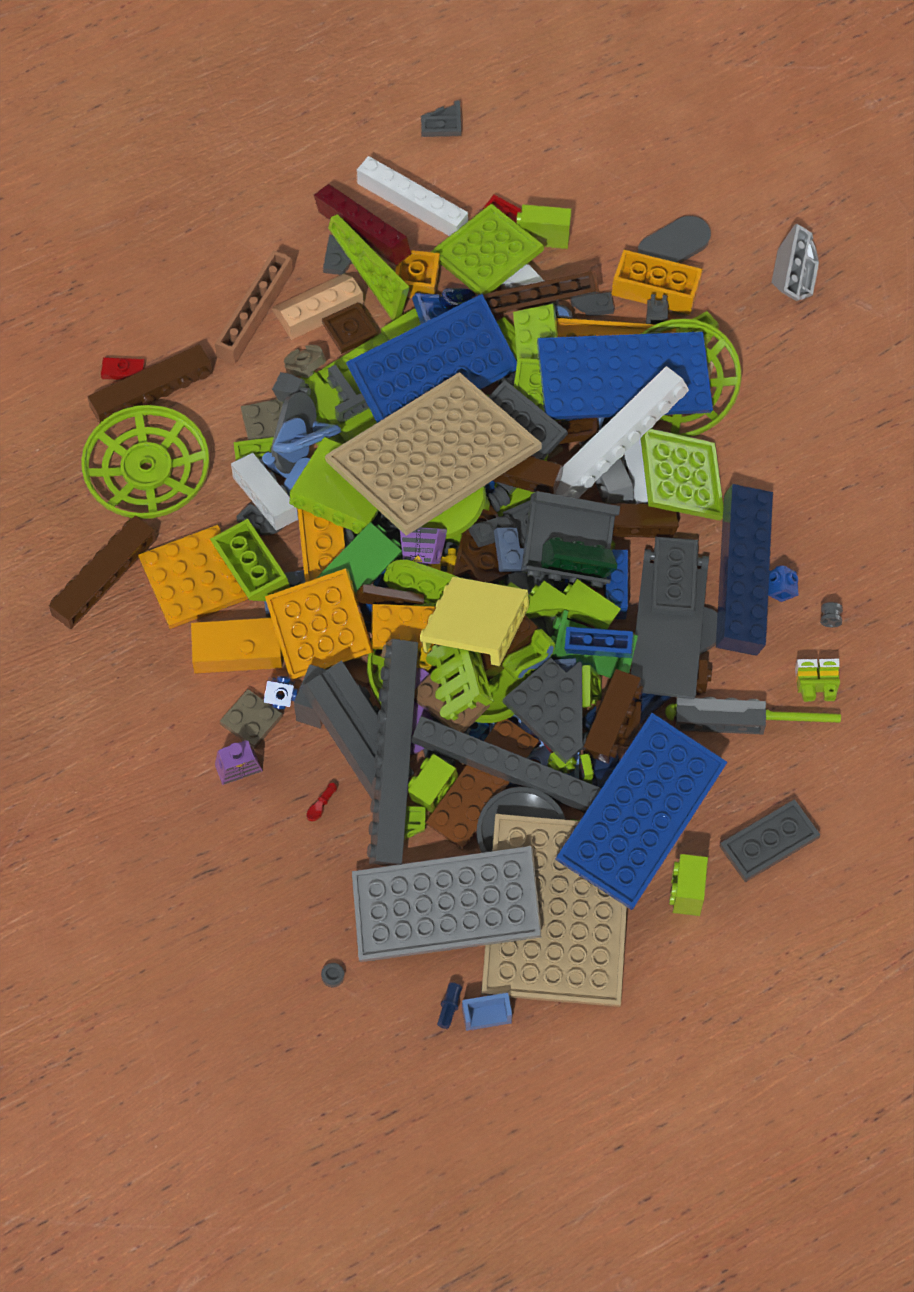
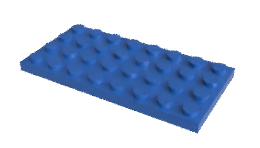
[346,294,517,423]
[537,332,713,420]
[555,713,728,910]

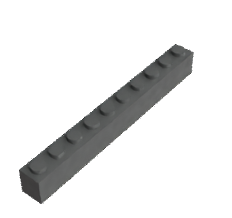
[367,639,418,866]
[411,716,602,812]

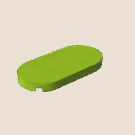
[384,560,459,603]

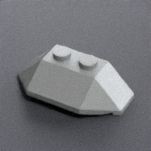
[771,224,819,301]

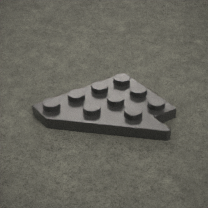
[503,658,582,764]

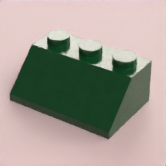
[541,537,617,579]

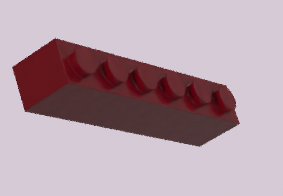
[314,184,411,266]

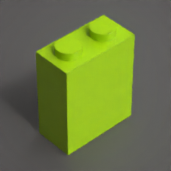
[517,204,571,249]

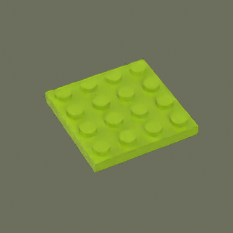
[430,204,544,295]
[640,429,723,521]

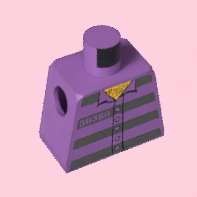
[400,528,447,566]
[215,740,262,785]

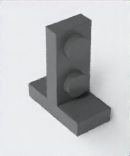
[327,365,369,423]

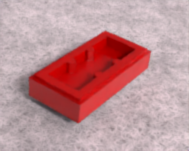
[101,357,145,380]

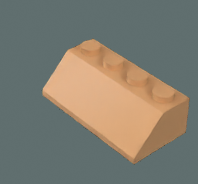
[272,274,363,340]

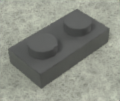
[469,514,518,547]

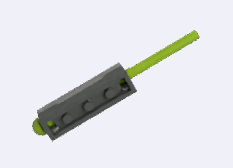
[665,697,841,735]

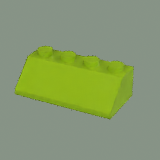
[210,519,290,601]

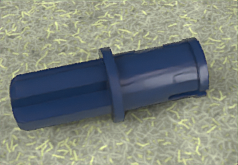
[437,983,463,1029]

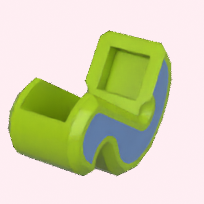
[503,629,555,680]

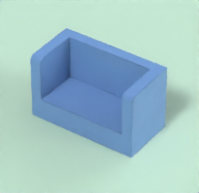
[462,993,512,1031]

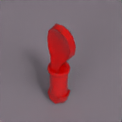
[306,783,337,822]

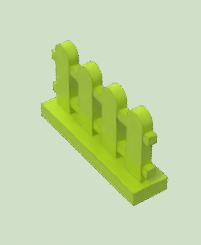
[426,645,493,720]

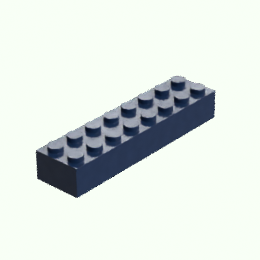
[716,484,773,656]

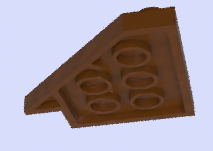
[452,505,523,584]

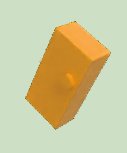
[611,250,703,315]
[191,618,282,674]

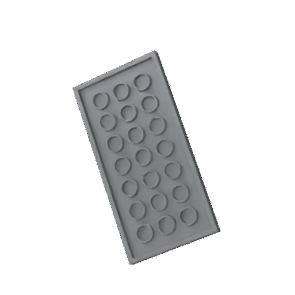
[352,846,542,962]

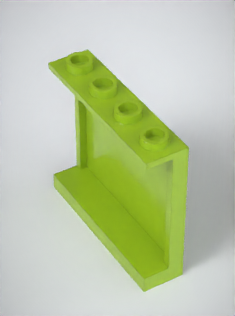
[289,437,379,534]

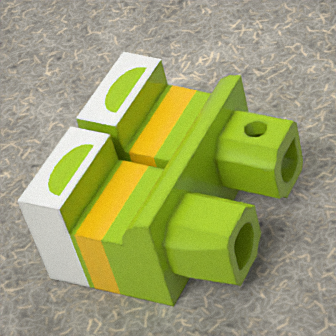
[795,659,840,702]

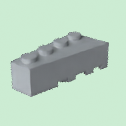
[579,428,633,504]

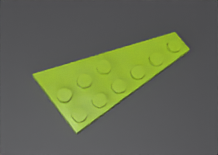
[328,214,410,321]

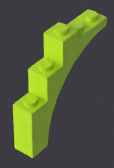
[508,579,621,630]

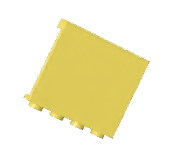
[420,577,529,666]

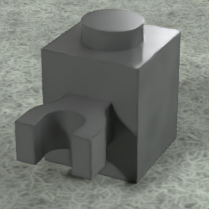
[646,294,668,325]

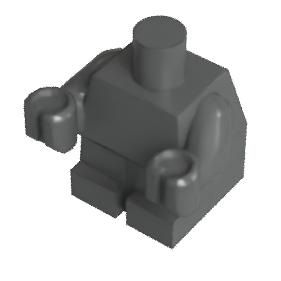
[272,372,311,402]

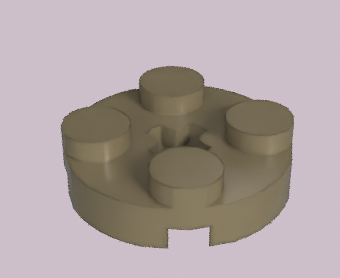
[284,345,327,378]

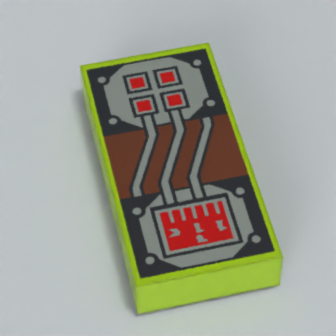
[579,754,593,784]

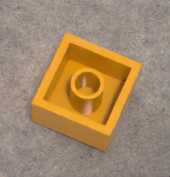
[395,250,440,299]

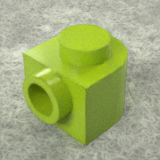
[547,752,577,774]

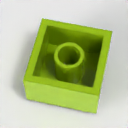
[408,754,459,813]
[669,854,708,916]

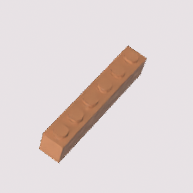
[215,250,293,365]

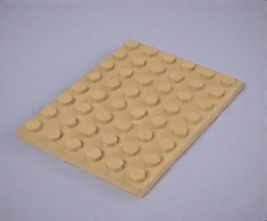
[325,372,542,536]
[481,814,627,1007]

